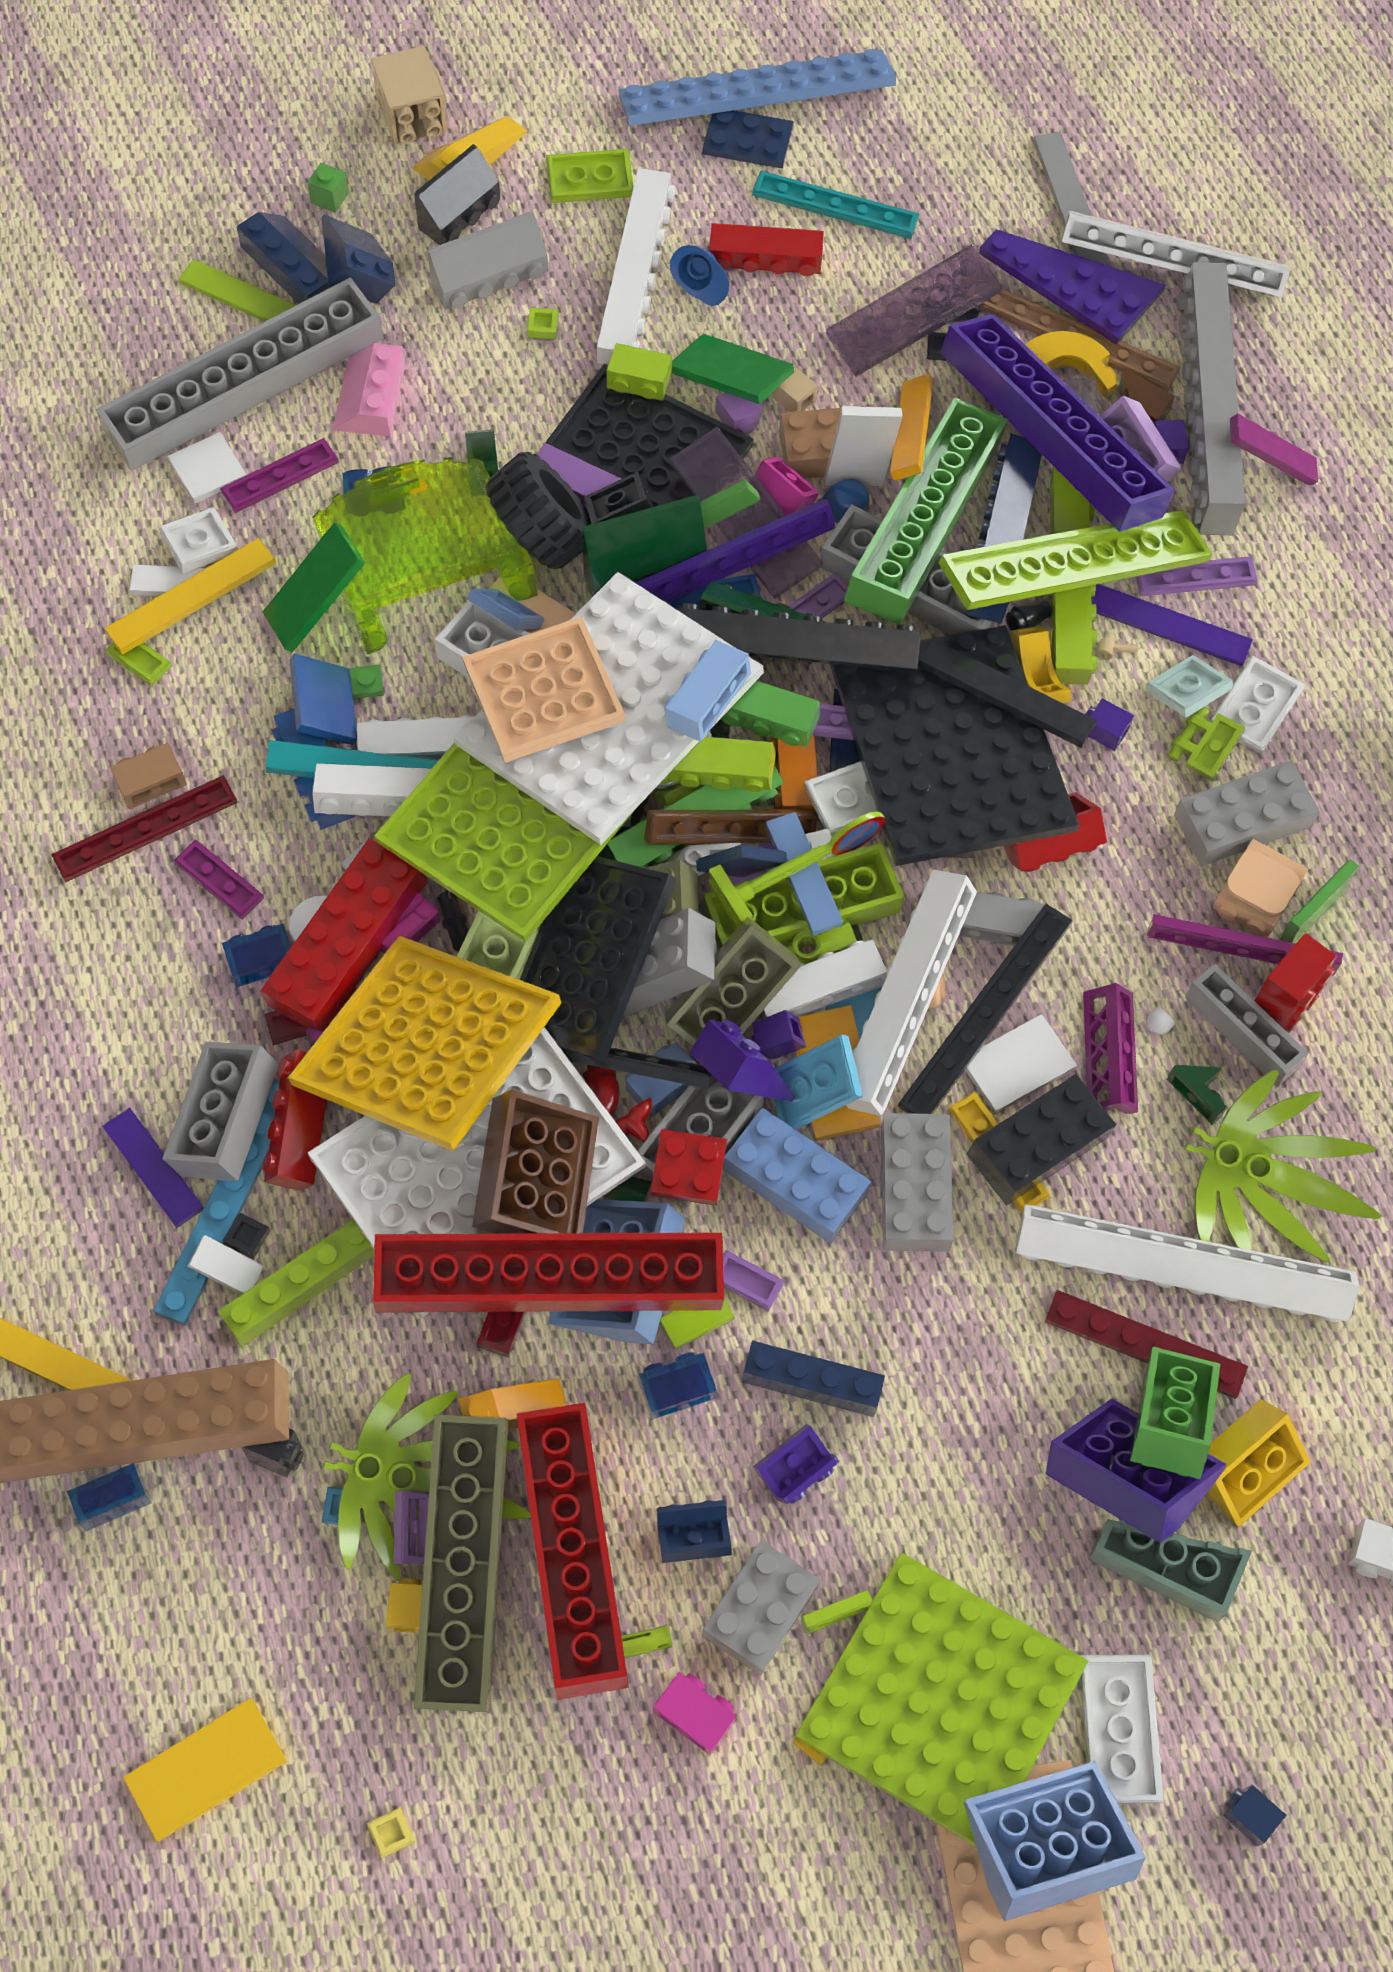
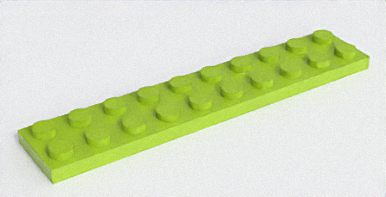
[938,510,1213,610]

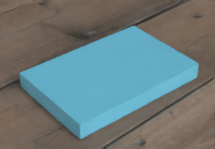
[774,1034,863,1130]

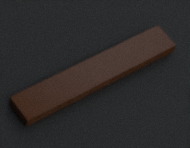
[644,809,818,844]

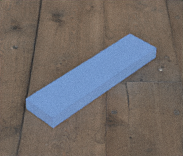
[765,812,843,936]

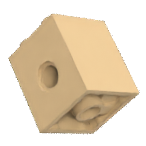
[371,45,447,145]

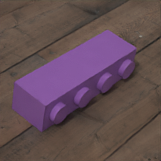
[537,443,648,517]

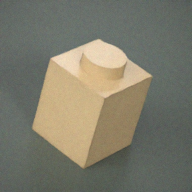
[772,365,818,412]

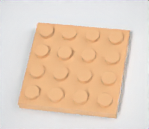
[462,616,626,763]

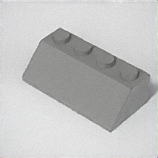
[428,211,548,310]

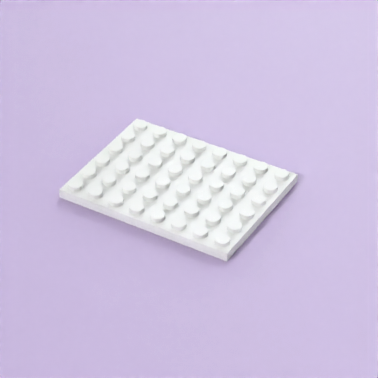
[454,572,764,845]
[308,1027,646,1317]

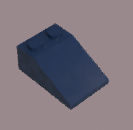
[321,214,395,303]

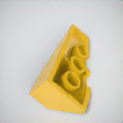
[413,116,527,180]

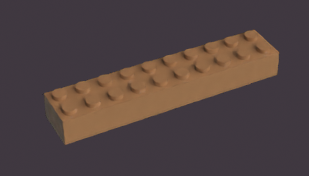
[0,1359,289,1483]

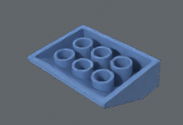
[548,1199,685,1345]
[964,1761,1146,1921]

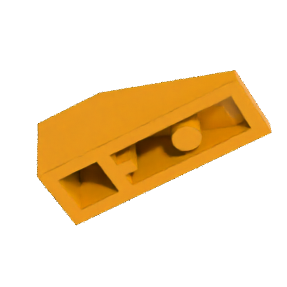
[458,1378,567,1429]

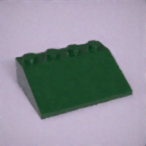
[582,495,707,597]

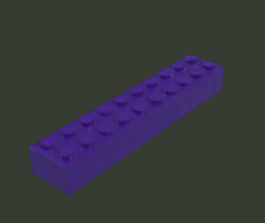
[940,314,1175,532]

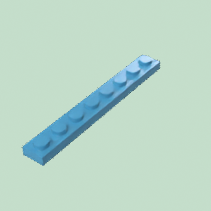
[153,1079,279,1326]

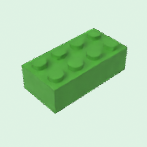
[1130,1347,1220,1479]

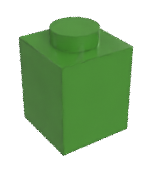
[307,163,349,213]

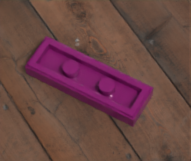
[173,839,264,920]

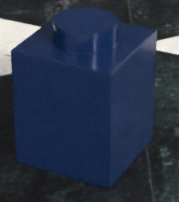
[1223,1784,1287,1847]

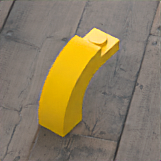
[1025,331,1118,399]
[1011,626,1072,704]

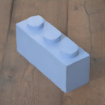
[664,640,751,742]

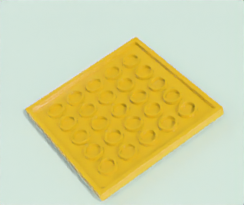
[288,936,561,1151]

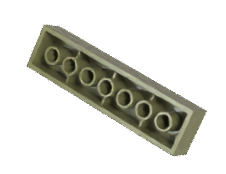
[414,1414,508,1712]

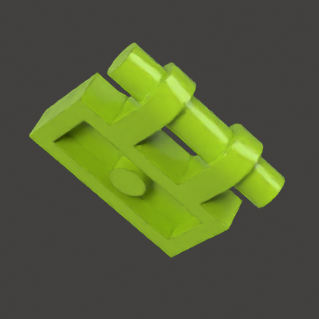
[1167,706,1245,782]

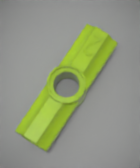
[783,919,857,965]

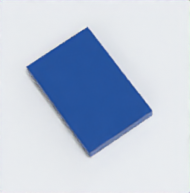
[289,653,357,745]

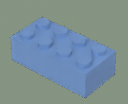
[723,1107,871,1244]

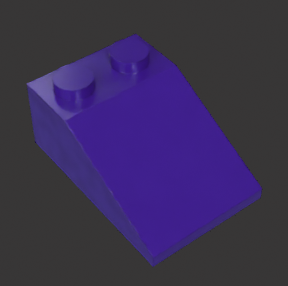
[690,1020,795,1102]

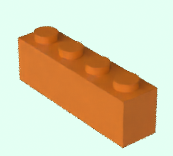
[770,696,818,811]

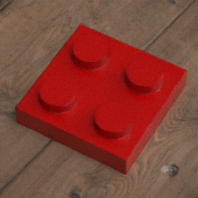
[650,1129,727,1206]

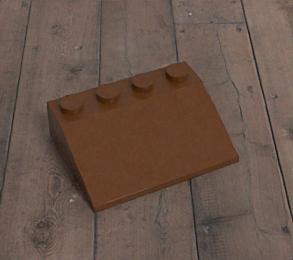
[472,1089,599,1234]

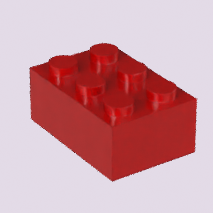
[1254,933,1337,1033]

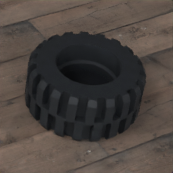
[486,452,591,569]

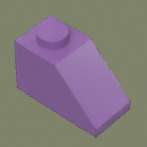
[715,393,765,434]

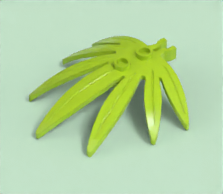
[1184,1070,1381,1262]
[323,1373,531,1581]

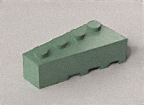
[1088,1519,1252,1622]

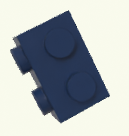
[656,1500,732,1563]

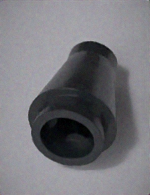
[1006,601,1052,631]

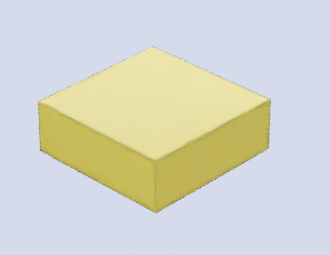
[367,1807,415,1859]

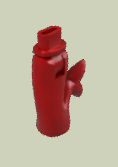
[583,1065,652,1143]

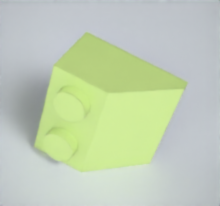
[456,910,538,980]

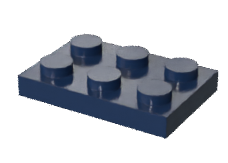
[702,110,794,169]

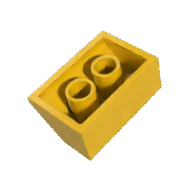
[1207,1399,1311,1528]

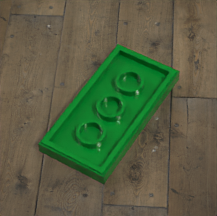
[672,333,794,404]
[262,522,366,653]

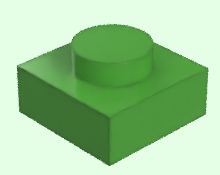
[350,665,384,699]

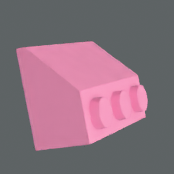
[333,343,405,437]

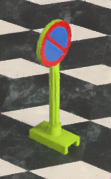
[708,811,886,929]

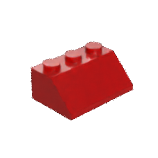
[1003,792,1108,872]

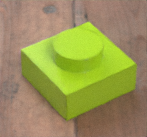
[527,307,559,340]

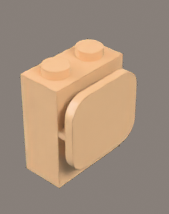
[1212,839,1309,938]

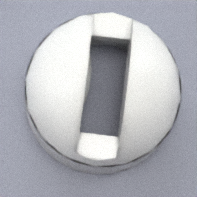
[1147,1007,1175,1035]

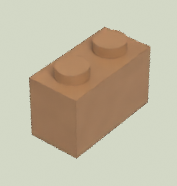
[110,742,187,810]

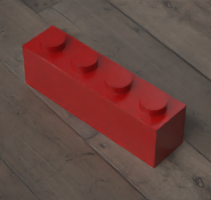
[709,223,824,276]
[263,1049,327,1191]

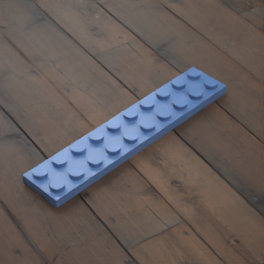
[618,49,896,126]

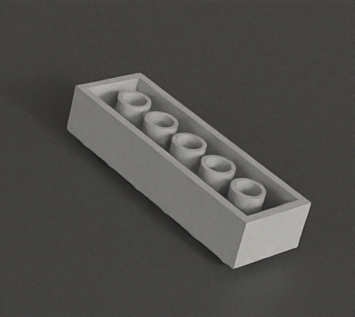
[820,504,992,635]

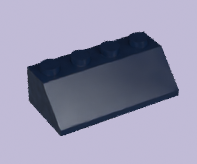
[236,212,331,304]

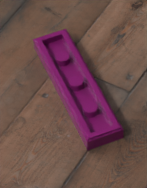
[1230,413,1318,485]
[220,438,339,513]

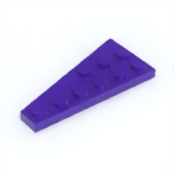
[978,229,1166,345]

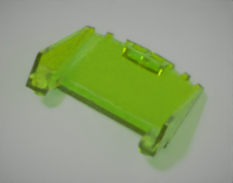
[312,457,538,655]

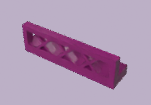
[1083,983,1138,1114]

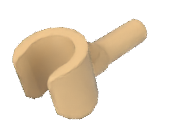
[1095,637,1139,659]

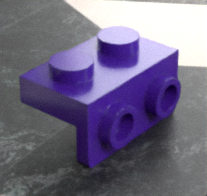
[753,1424,840,1504]

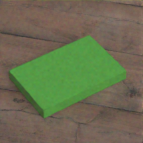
[1280,859,1359,943]

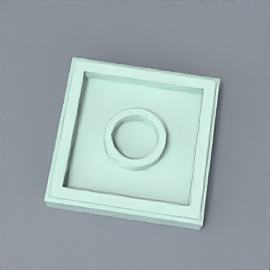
[1146,655,1233,718]

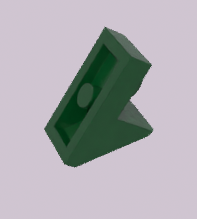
[1166,1065,1227,1125]

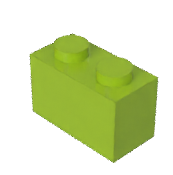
[607,343,672,400]

